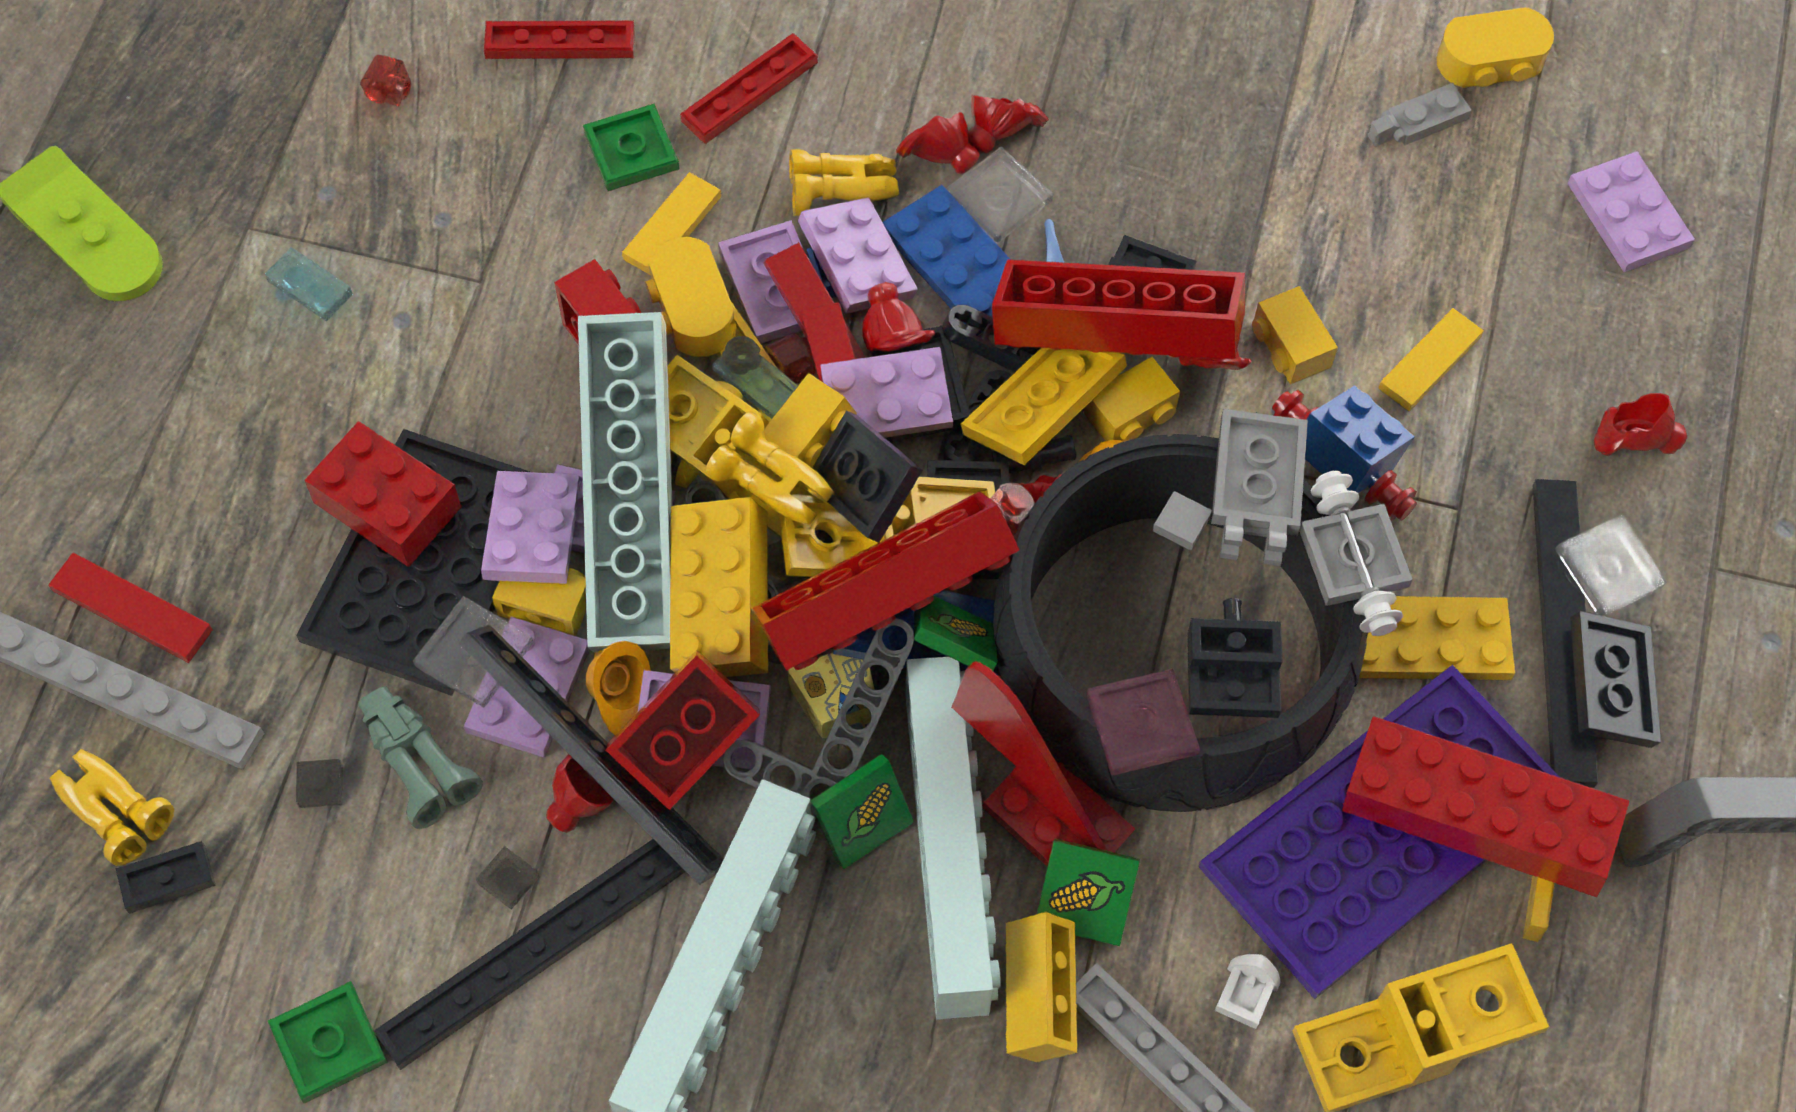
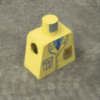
[788,653,875,750]

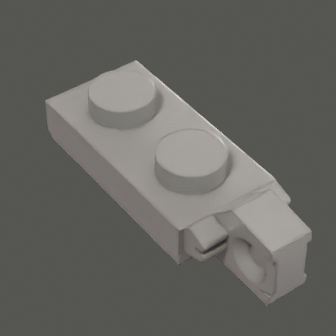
[1367,83,1472,146]

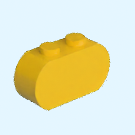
[1436,7,1554,88]
[645,237,736,357]

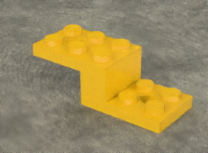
[667,355,813,538]
[779,477,997,577]
[1292,943,1549,1112]

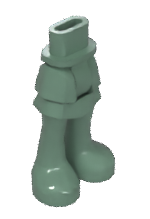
[358,686,483,829]

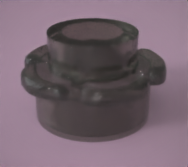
[722,336,762,375]

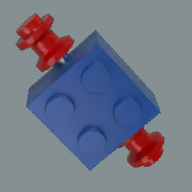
[1272,385,1417,521]

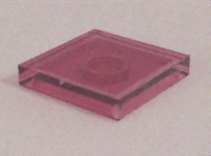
[1086,669,1200,776]

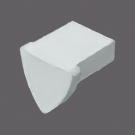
[1215,954,1281,1029]

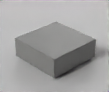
[1153,491,1213,550]

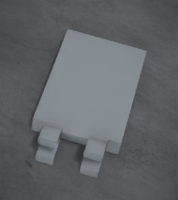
[1211,409,1308,566]

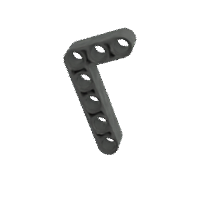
[723,619,914,815]
[1618,777,1796,867]

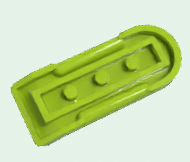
[0,146,163,301]

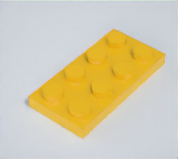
[961,348,1127,465]
[1359,596,1515,680]

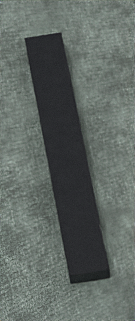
[1533,479,1598,788]
[459,625,724,885]
[374,839,686,1070]

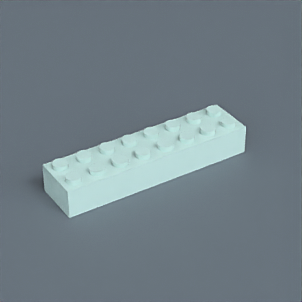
[578,312,672,653]
[905,657,1000,1020]
[609,779,816,1112]

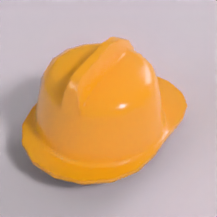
[585,641,651,735]

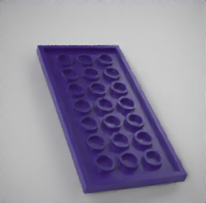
[1198,665,1559,999]

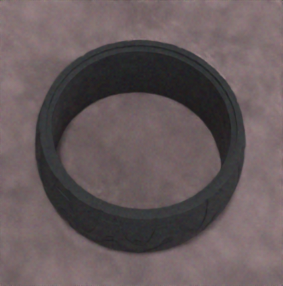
[993,434,1368,812]

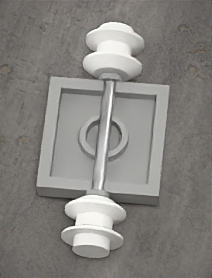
[1299,471,1413,636]

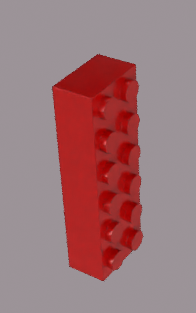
[992,259,1245,360]
[752,491,1020,671]
[1342,716,1630,897]

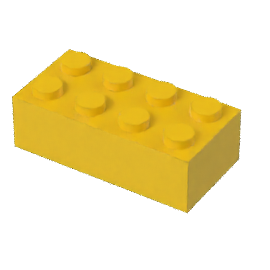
[670,497,768,677]

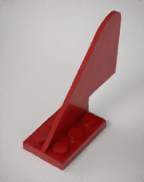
[951,661,1135,867]

